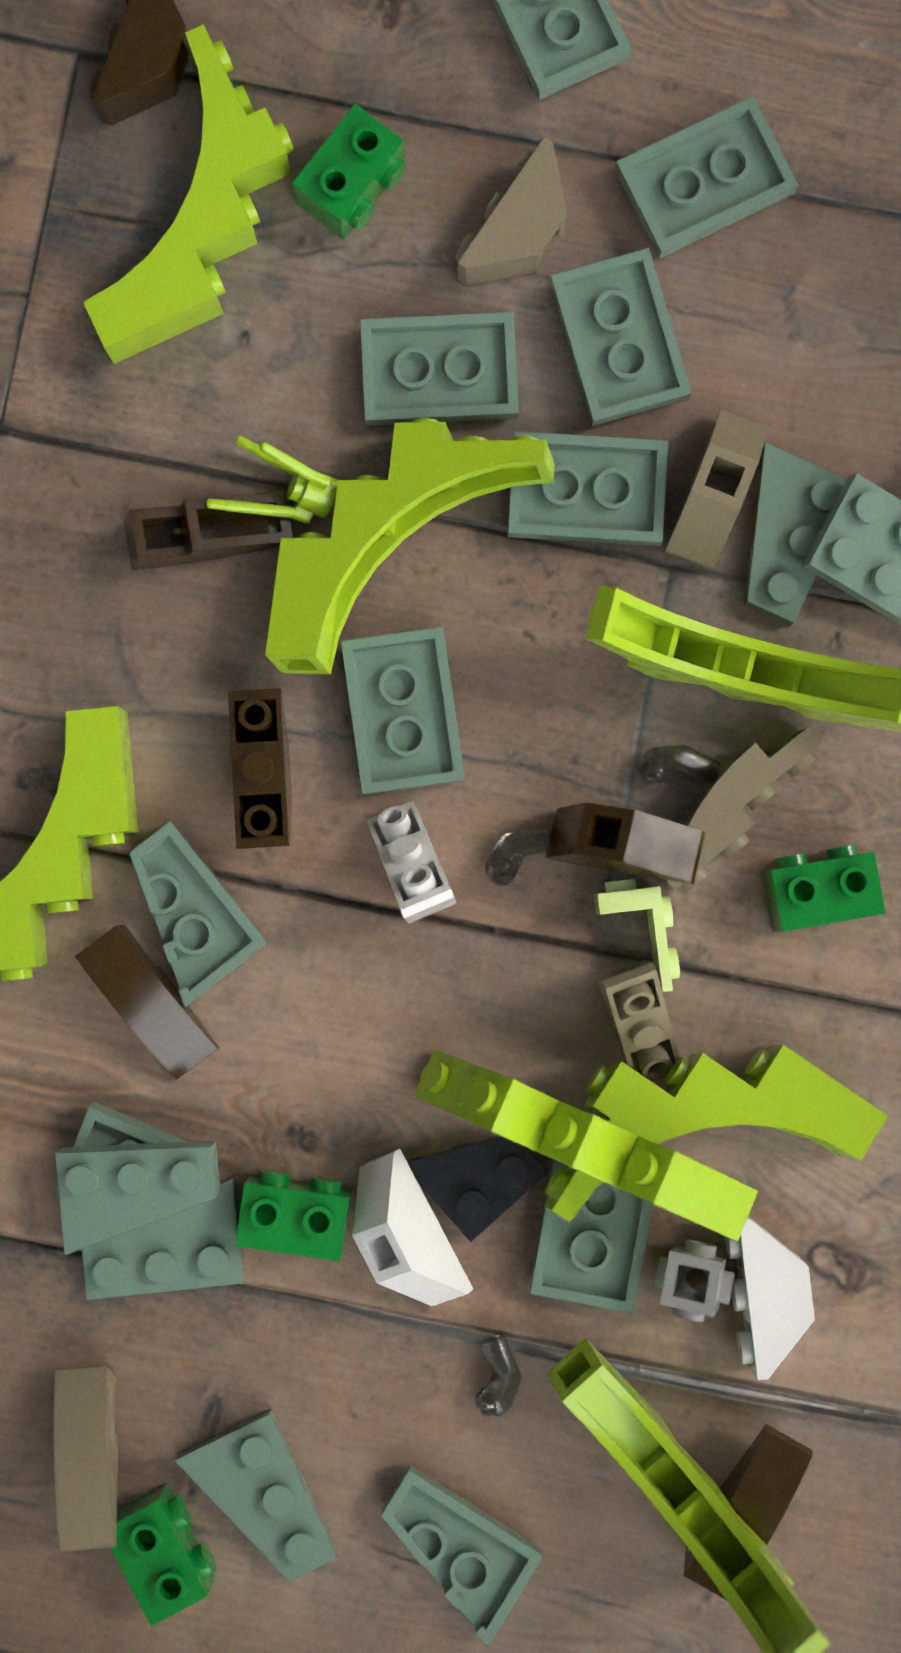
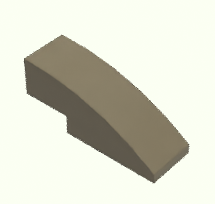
[54,1366,119,1552]

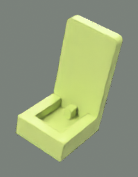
[593,879,680,992]

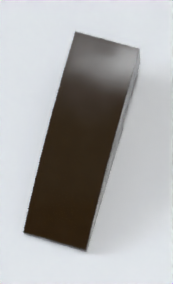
[124,491,293,570]
[74,924,219,1080]
[683,1424,812,1600]

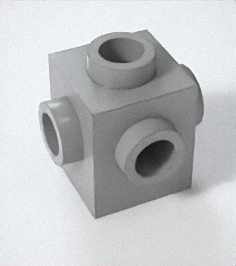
[655,1240,735,1321]

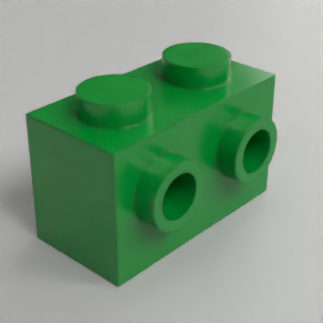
[292,104,406,240]
[762,844,886,932]
[235,1169,352,1261]
[110,1483,216,1627]

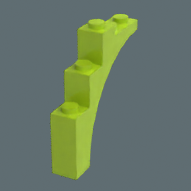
[83,24,294,364]
[265,418,555,674]
[585,586,901,732]
[0,706,139,981]
[544,1044,888,1222]
[414,1049,758,1242]
[546,1338,830,1653]

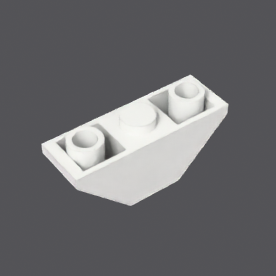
[367,800,457,924]
[352,1148,473,1306]
[725,1216,815,1380]

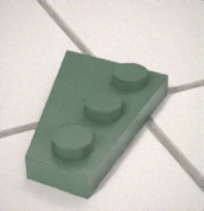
[744,442,847,626]
[129,821,268,1008]
[55,1141,220,1255]
[82,1176,245,1300]
[174,1409,338,1582]
[381,1464,544,1647]

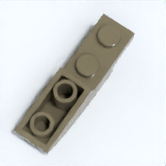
[662,726,823,892]

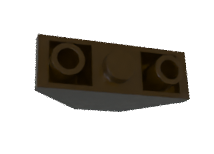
[90,0,191,126]
[228,688,292,849]
[545,802,705,884]

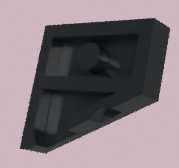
[407,1135,549,1242]

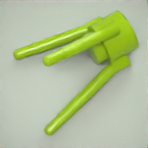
[206,436,338,525]

